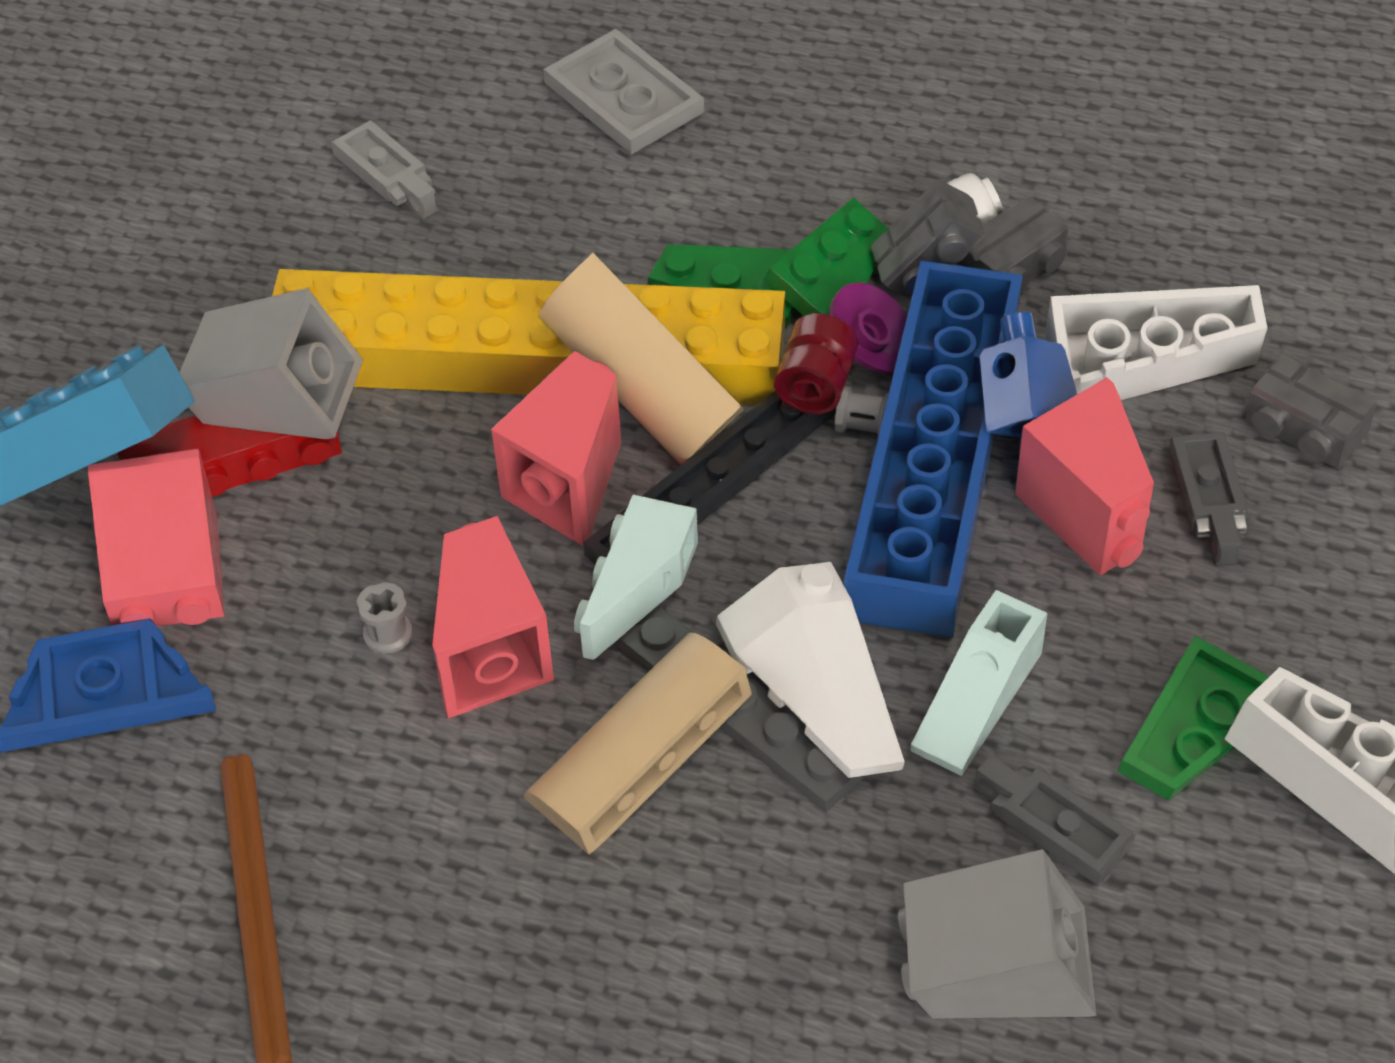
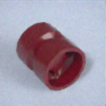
[774,313,859,414]

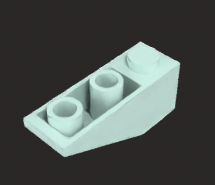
[574,495,698,660]
[910,590,1047,776]

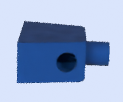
[980,312,1077,438]

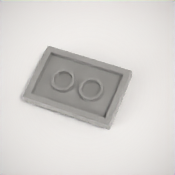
[543,29,705,155]

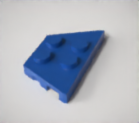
[0,618,216,753]

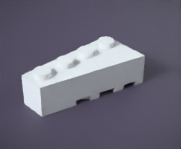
[1045,285,1267,400]
[1225,667,1395,874]

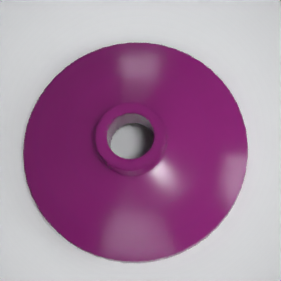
[830,283,907,375]

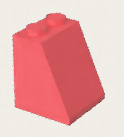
[491,351,622,546]
[1015,377,1154,576]
[88,448,225,627]
[432,516,554,719]

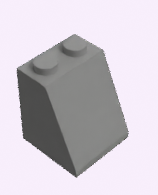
[179,288,363,439]
[898,849,1097,1019]

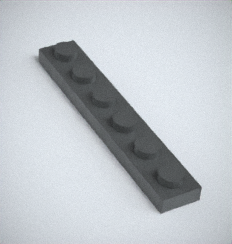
[588,600,866,812]

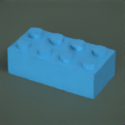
[0,344,195,506]

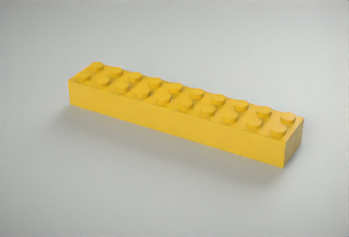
[272,269,785,406]

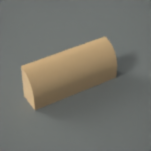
[538,253,744,465]
[524,633,752,854]

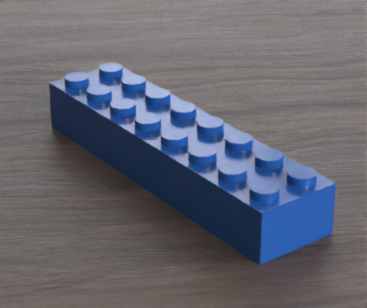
[844,261,1023,638]

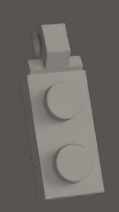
[331,120,439,220]

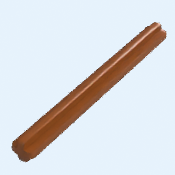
[220,754,292,1063]

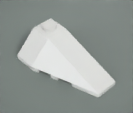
[716,562,905,778]

